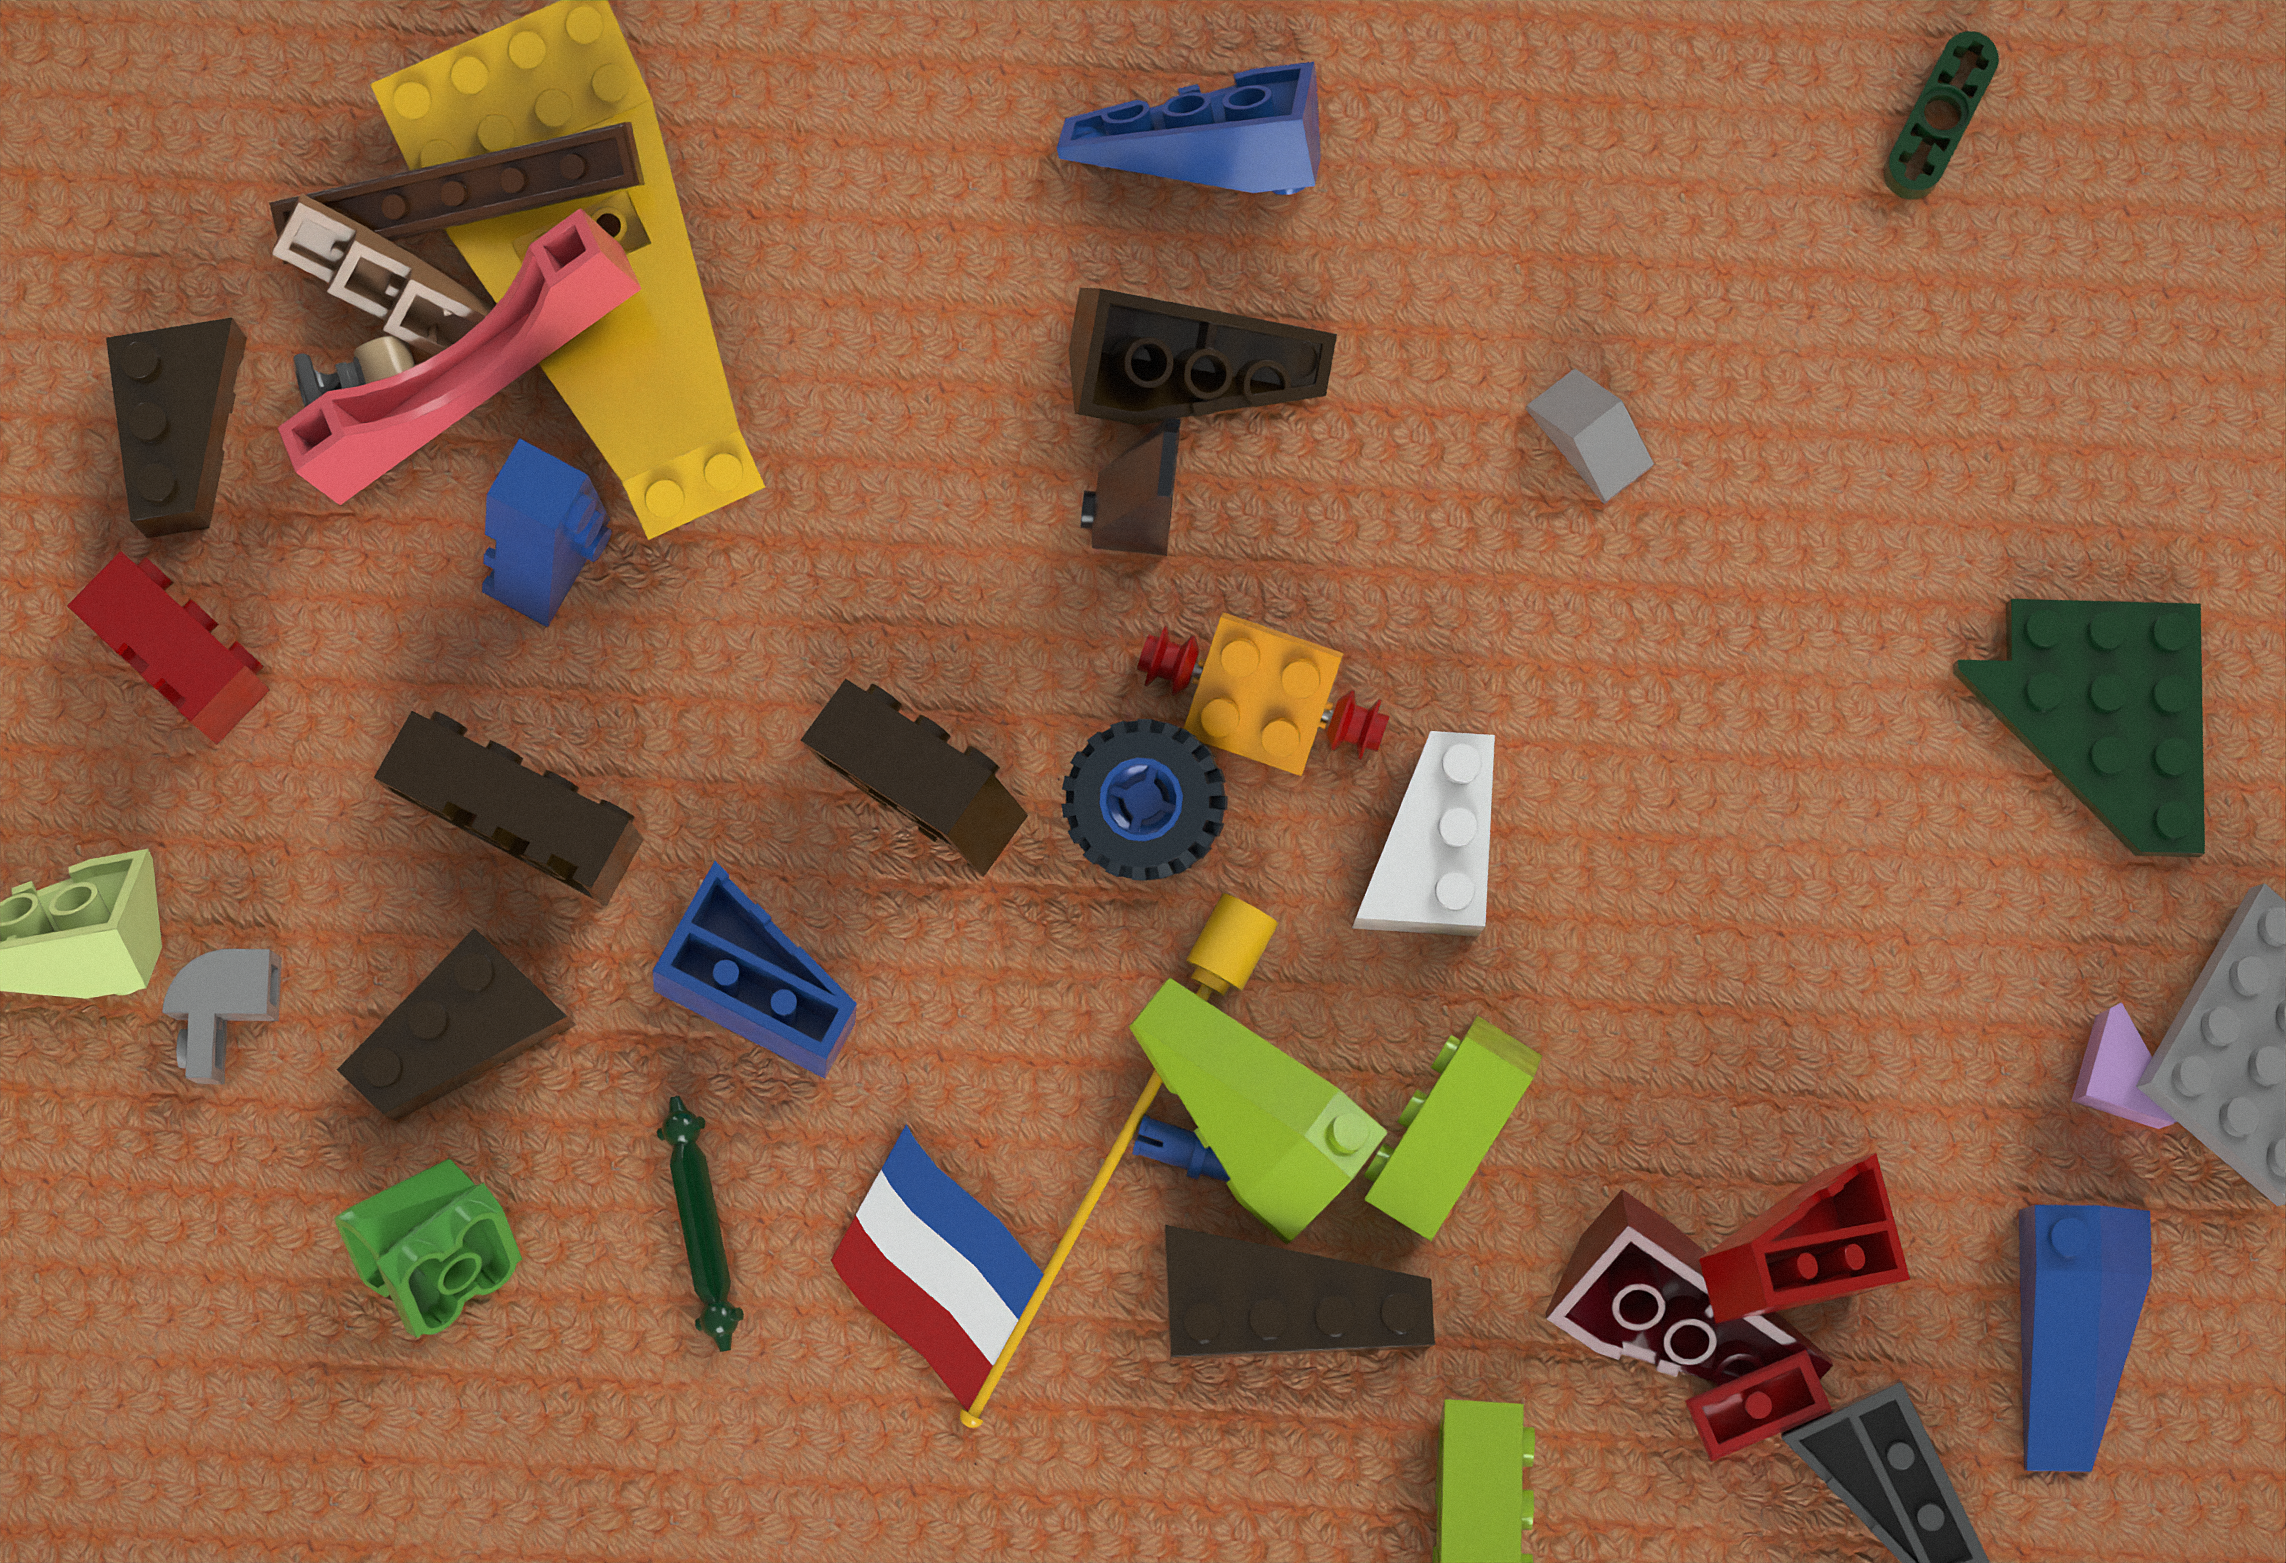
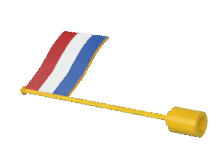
[831,893,1279,1428]

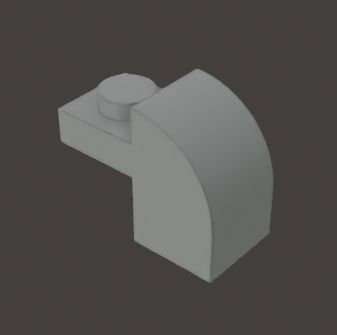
[162,949,282,1084]

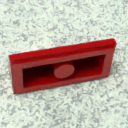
[1685,1350,1833,1462]

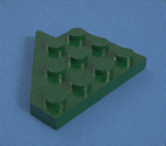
[1953,599,2205,857]

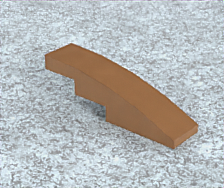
[272,193,494,356]

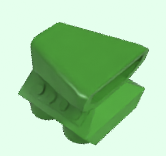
[334,1158,522,1338]

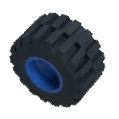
[1061,719,1228,881]

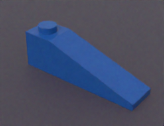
[1057,62,1321,195]
[2019,1205,2152,1472]

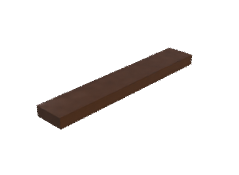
[269,122,645,264]

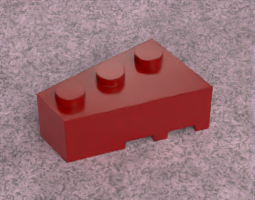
[67,551,270,745]
[1699,1153,1910,1323]

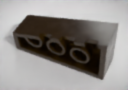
[374,711,644,906]
[1164,1225,1435,1360]

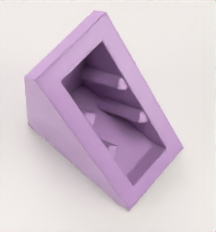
[2072,1002,2177,1129]

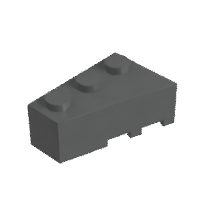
[1781,1379,1990,1563]

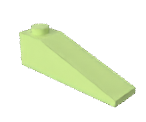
[0,849,162,999]

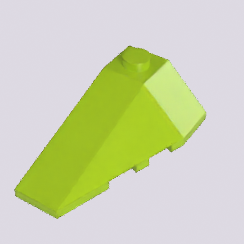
[1129,978,1388,1244]

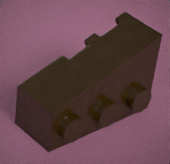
[801,679,1028,877]

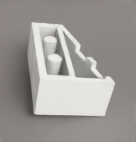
[1352,731,1495,937]

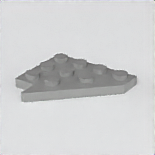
[2136,883,2286,1206]

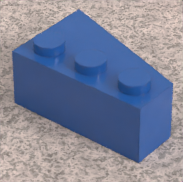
[482,438,612,628]

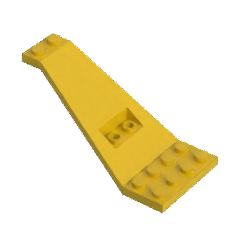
[370,0,765,540]

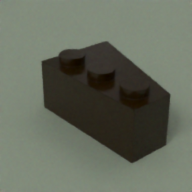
[106,318,247,538]
[337,928,576,1121]

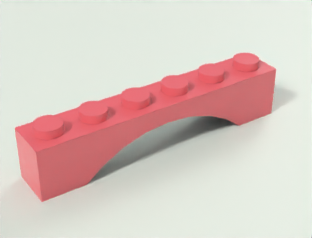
[277,208,642,505]

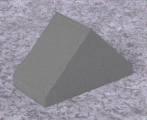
[1525,368,1654,504]

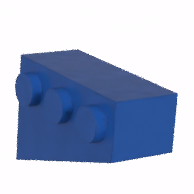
[653,861,857,1079]

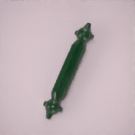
[657,1096,744,1352]

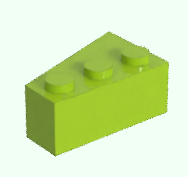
[1363,1015,1542,1241]
[1432,1399,1535,1563]

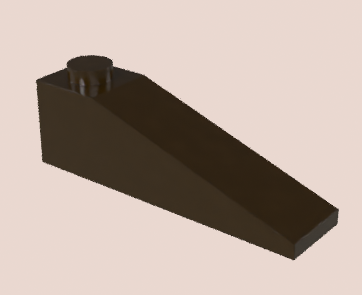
[1069,288,1337,425]

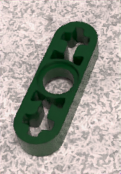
[1884,31,1999,200]

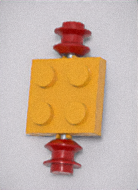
[1137,612,1390,776]

